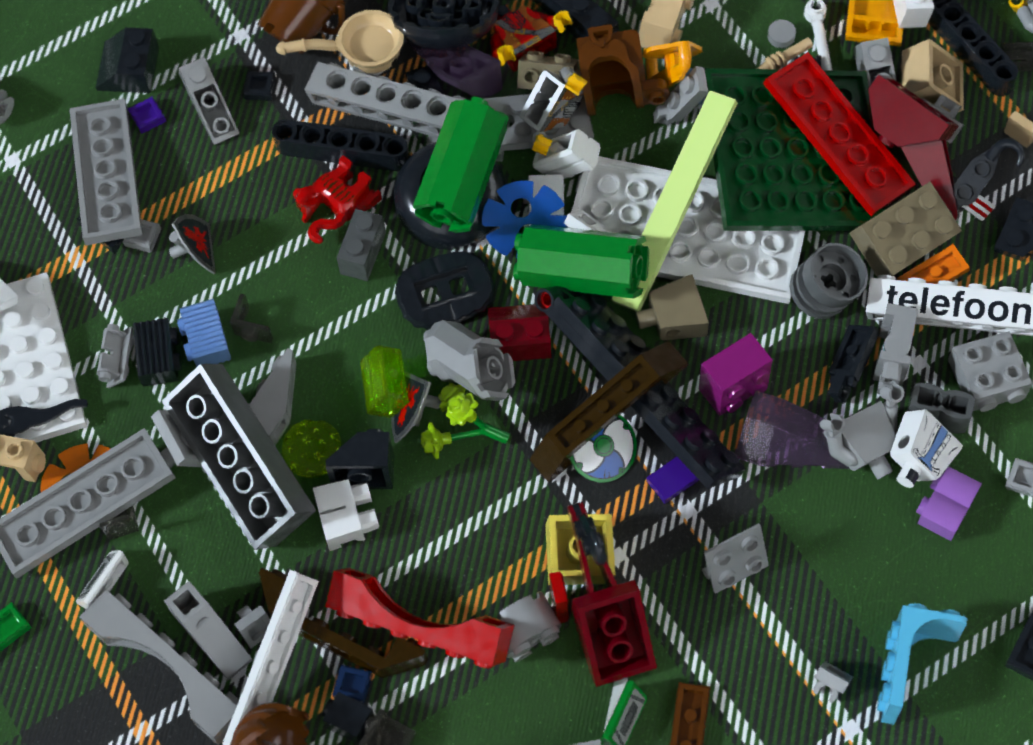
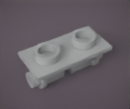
[96,324,134,388]

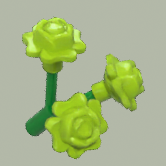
[421,383,510,459]

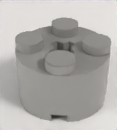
[499,591,562,662]

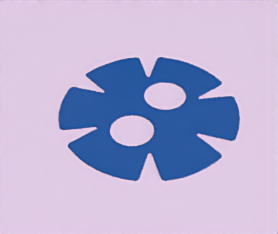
[482,180,568,259]

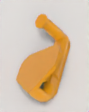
[642,41,702,88]

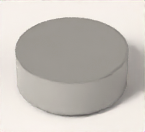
[768,20,796,48]

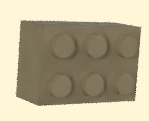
[849,181,962,278]

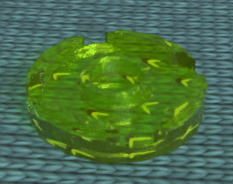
[282,419,342,478]

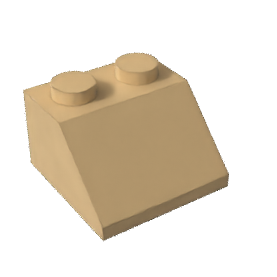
[901,39,964,112]

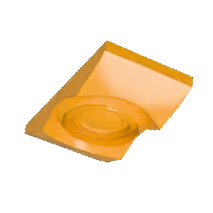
[845,0,903,47]

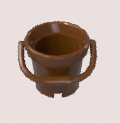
[257,0,345,55]

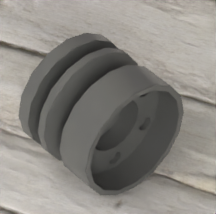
[789,243,868,319]

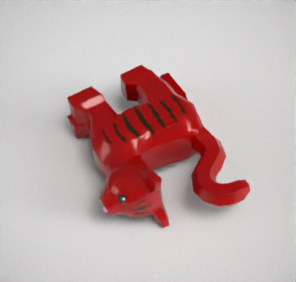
[293,155,382,244]

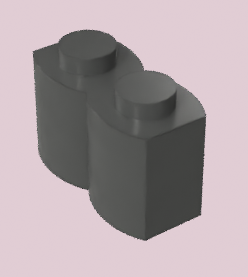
[907,383,976,434]

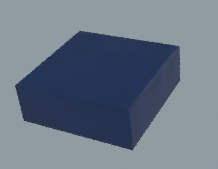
[332,665,372,704]

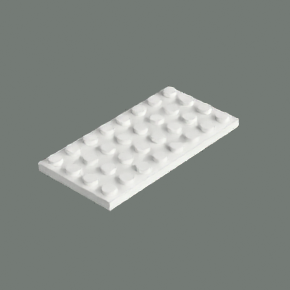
[568,156,805,304]

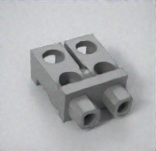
[873,303,918,394]

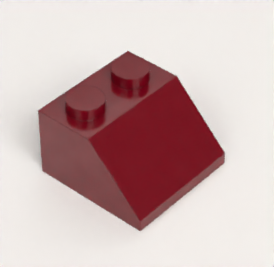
[488,304,551,361]

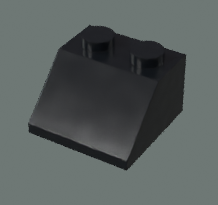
[96,27,159,93]
[325,429,395,489]

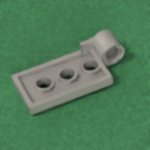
[484,89,594,151]

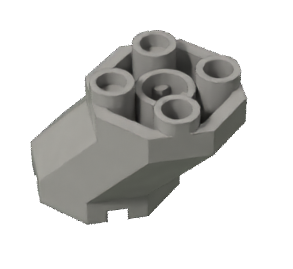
[423,320,516,401]

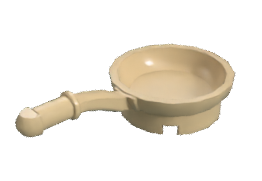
[276,10,404,73]

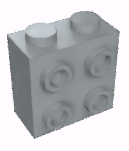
[948,331,1033,412]

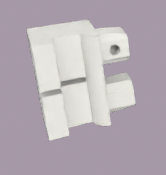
[313,479,379,551]

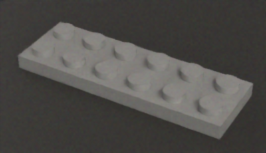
[69,98,143,246]
[0,428,176,578]

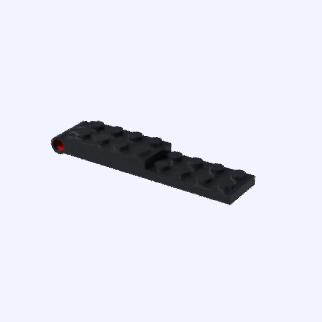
[534,286,746,489]

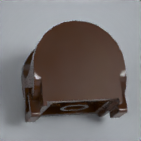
[576,24,670,116]

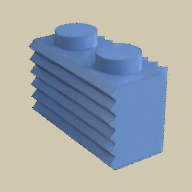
[177,298,231,367]

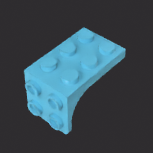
[877,603,967,725]

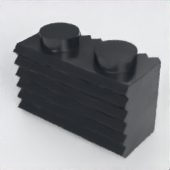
[133,317,182,387]

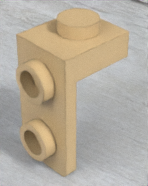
[0,434,46,482]

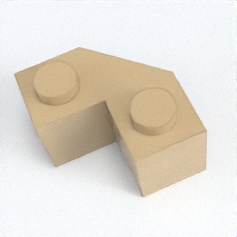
[639,0,694,48]

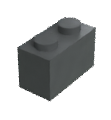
[337,209,386,281]

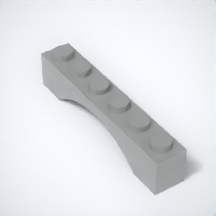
[79,590,239,745]

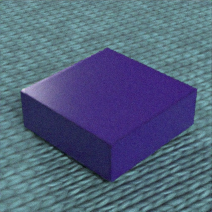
[128,97,166,134]

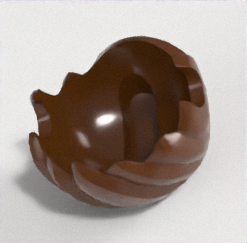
[230,702,309,745]

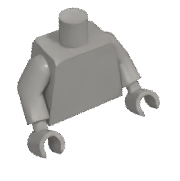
[820,384,905,480]

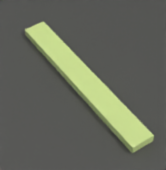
[611,90,738,312]

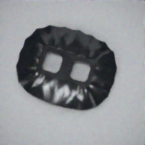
[395,251,495,330]

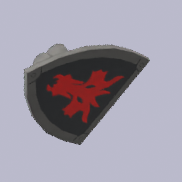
[169,214,216,274]
[391,370,441,443]

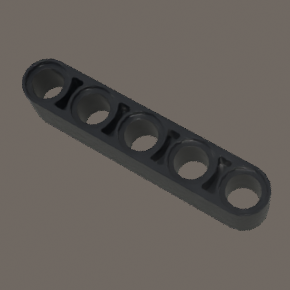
[928,0,1018,96]
[272,119,410,171]

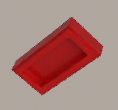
[549,572,569,623]

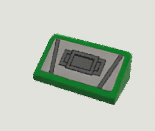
[601,680,647,745]

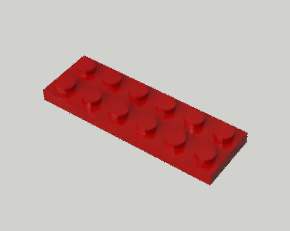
[763,52,916,217]

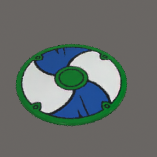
[569,415,637,483]

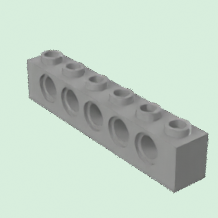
[304,62,465,138]

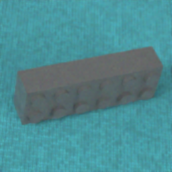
[162,364,316,550]

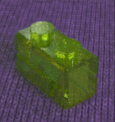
[360,345,409,418]

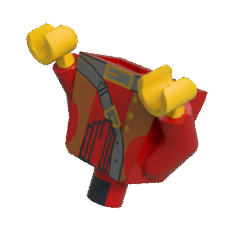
[491,5,573,72]

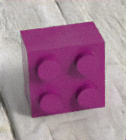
[698,333,773,416]

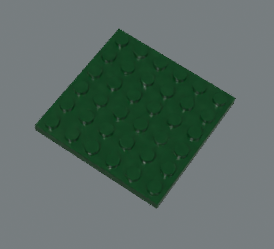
[705,68,890,231]

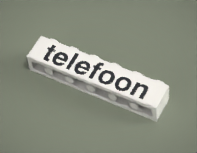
[866,275,1033,336]

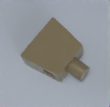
[635,274,709,341]

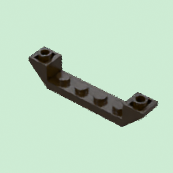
[529,341,689,483]
[259,568,428,678]

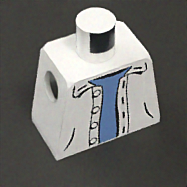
[890,409,963,488]

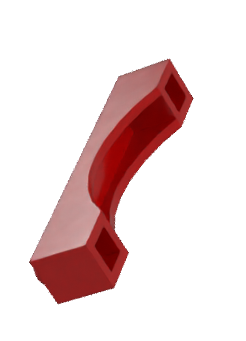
[325,568,514,669]

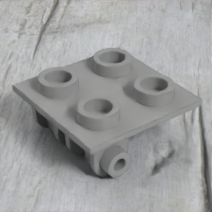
[702,523,769,594]

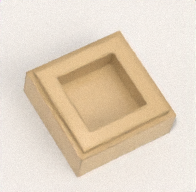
[1004,111,1033,148]

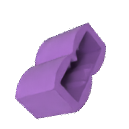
[916,466,982,541]

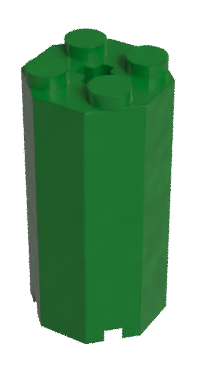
[413,97,509,233]
[513,224,650,299]

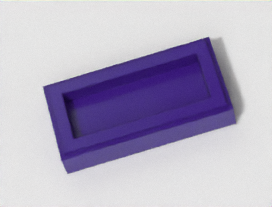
[646,457,699,504]

